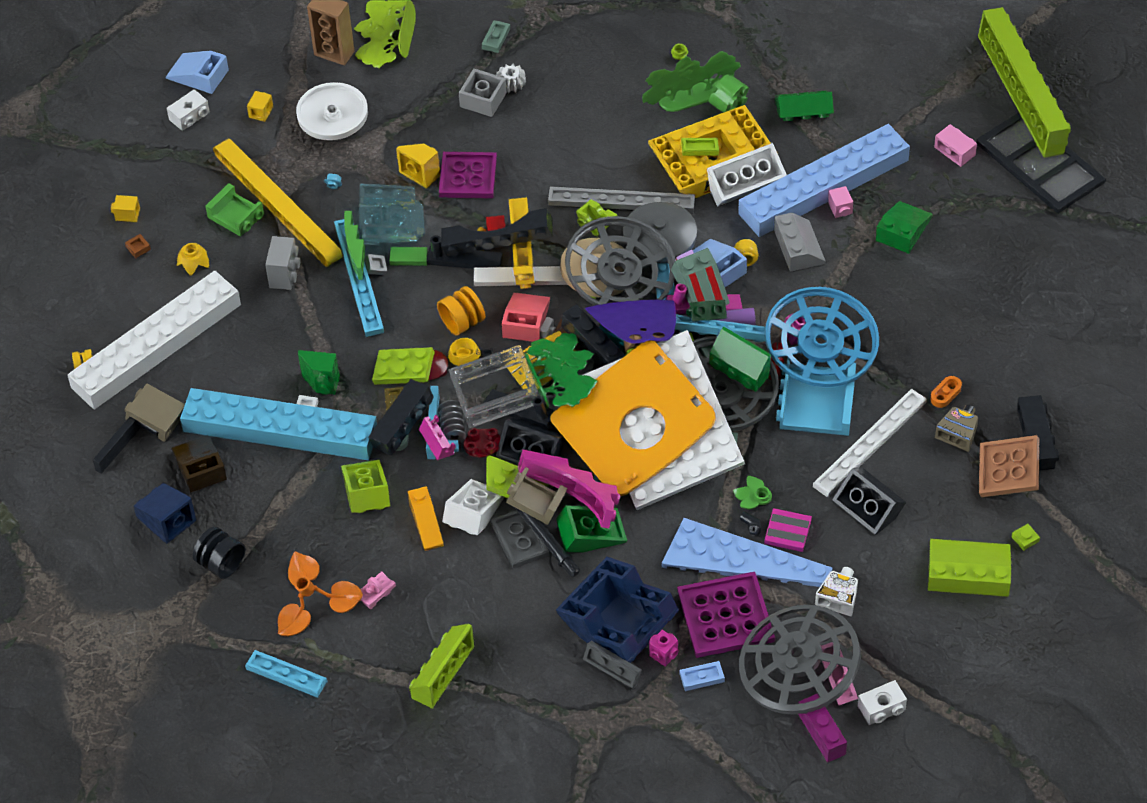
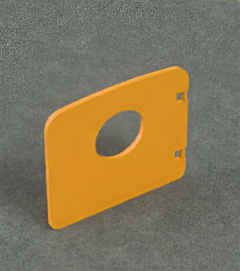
[550,340,716,496]

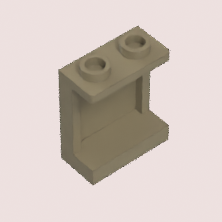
[125,384,185,442]
[506,467,568,525]

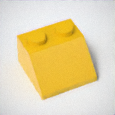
[396,144,440,189]

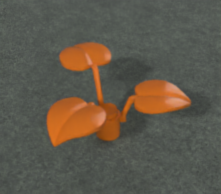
[278,551,363,636]

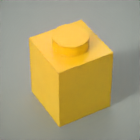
[111,195,140,222]

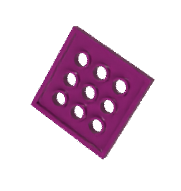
[677,571,775,658]

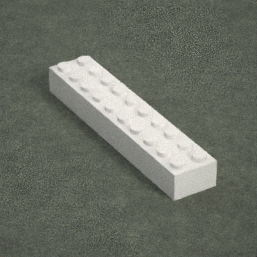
[67,271,241,410]

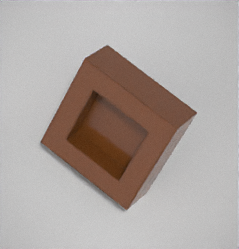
[125,234,151,258]

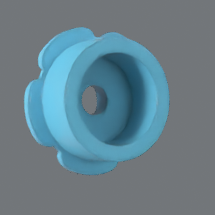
[324,174,342,189]

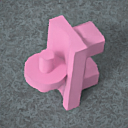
[360,572,396,609]

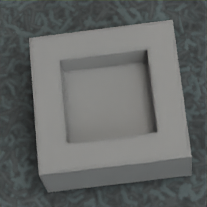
[365,254,387,275]
[540,317,556,339]

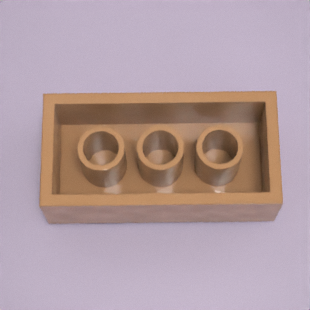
[307,0,355,66]

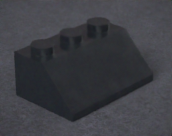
[496,418,565,464]
[832,468,906,535]

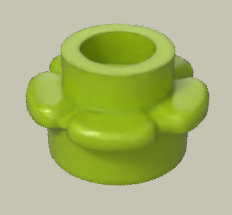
[671,44,688,60]

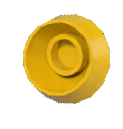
[448,338,480,366]

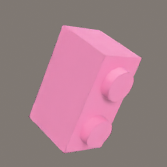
[934,124,977,167]

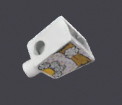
[815,567,858,616]

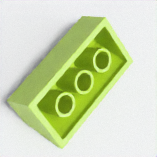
[409,624,474,709]

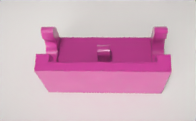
[419,415,456,460]

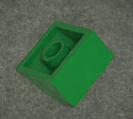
[298,350,340,395]

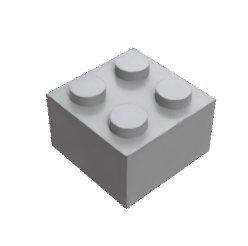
[459,69,507,117]
[265,236,300,290]

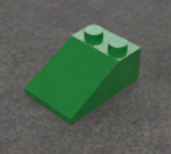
[876,201,933,254]
[556,505,627,552]

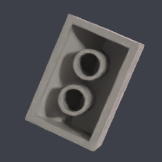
[774,213,826,272]

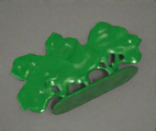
[524,333,598,409]

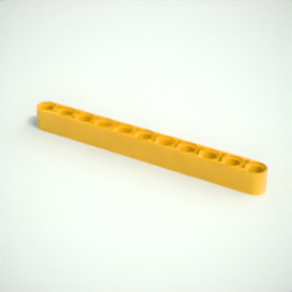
[213,138,343,267]

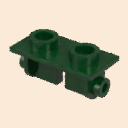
[686,300,727,321]

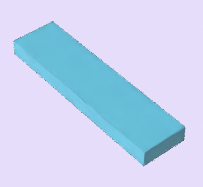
[245,650,327,698]

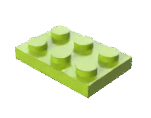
[372,347,434,385]

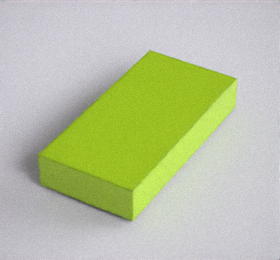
[681,138,719,156]

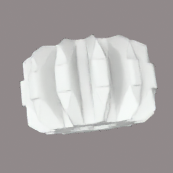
[496,64,526,93]

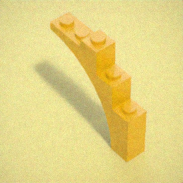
[509,197,535,289]

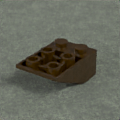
[171,435,227,493]

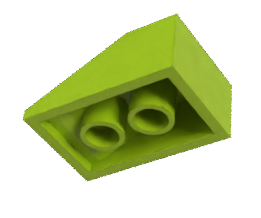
[341,460,390,513]

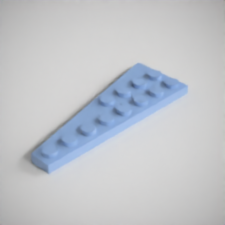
[662,518,832,587]

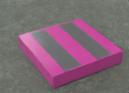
[764,508,812,552]

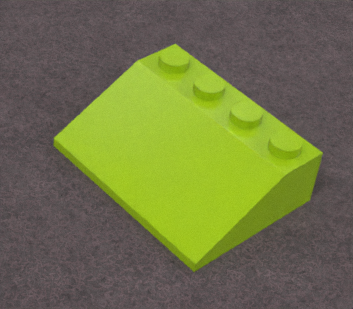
[928,539,1011,597]

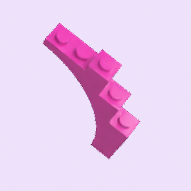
[518,450,620,529]

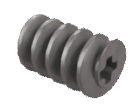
[438,400,466,442]

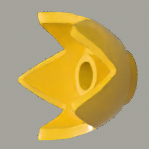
[177,243,209,276]

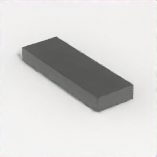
[583,640,642,689]

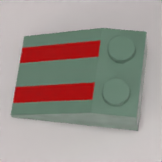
[671,248,730,305]

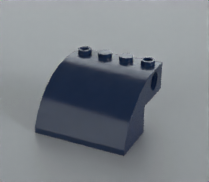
[556,556,679,663]

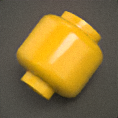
[734,239,759,266]

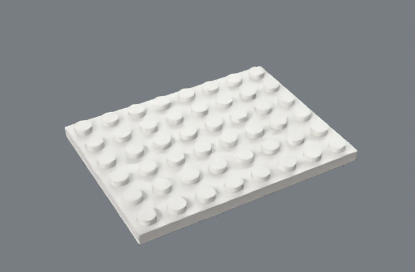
[584,330,745,510]

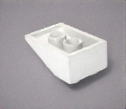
[442,479,504,535]

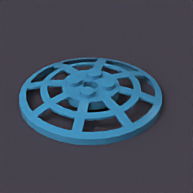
[765,287,879,387]

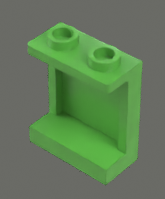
[205,183,264,237]

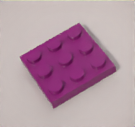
[439,152,497,198]

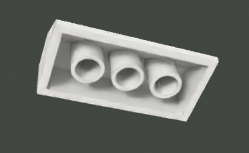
[707,143,787,207]

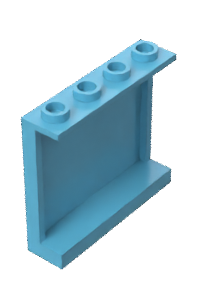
[776,358,856,436]

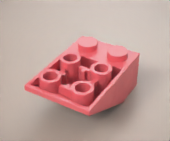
[502,293,550,342]

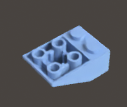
[166,51,229,94]
[693,239,747,287]

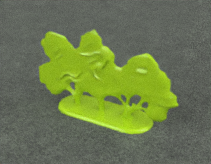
[354,0,416,68]

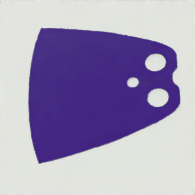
[585,300,676,343]

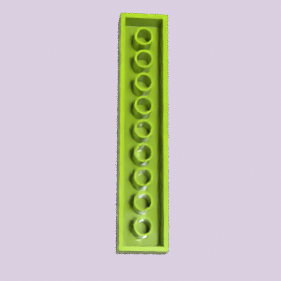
[978,7,1071,158]

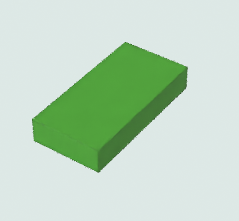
[390,247,428,266]

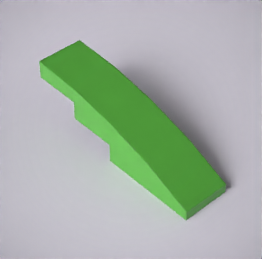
[344,211,365,280]

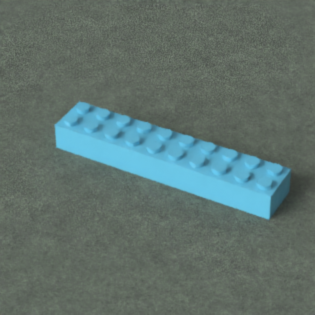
[180,388,377,460]

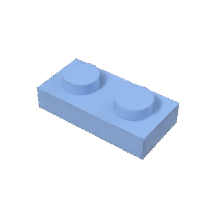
[680,661,725,691]

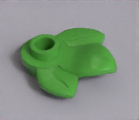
[733,476,772,509]

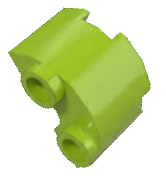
[576,199,617,236]

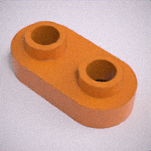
[930,376,962,408]

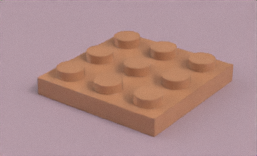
[979,435,1039,497]

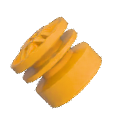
[437,286,486,335]

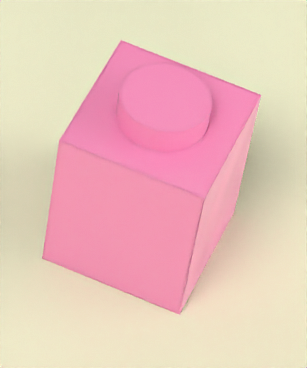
[828,186,853,218]

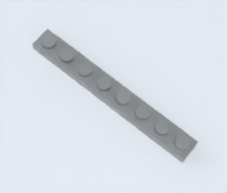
[548,187,695,213]

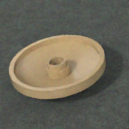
[560,238,624,297]

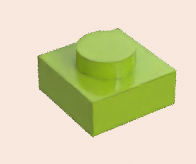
[1011,524,1040,551]

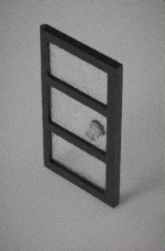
[976,112,1106,214]

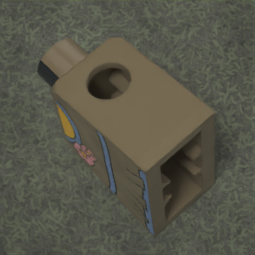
[935,405,978,452]

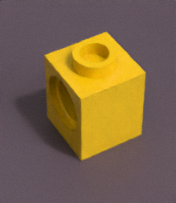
[247,91,274,122]

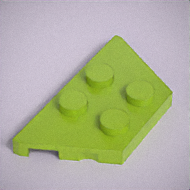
[486,455,554,498]

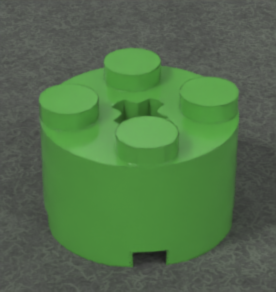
[709,74,749,113]

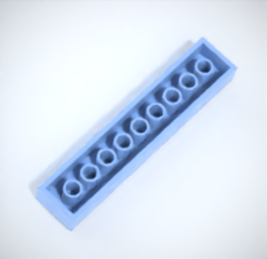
[739,124,910,237]

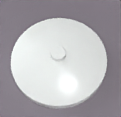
[296,82,368,140]

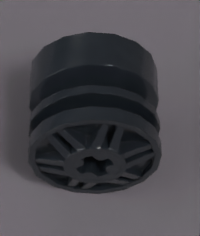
[193,527,246,579]

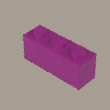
[798,694,847,763]

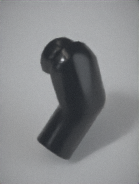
[740,512,761,536]

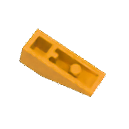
[408,486,444,551]

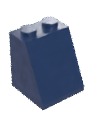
[134,483,196,544]

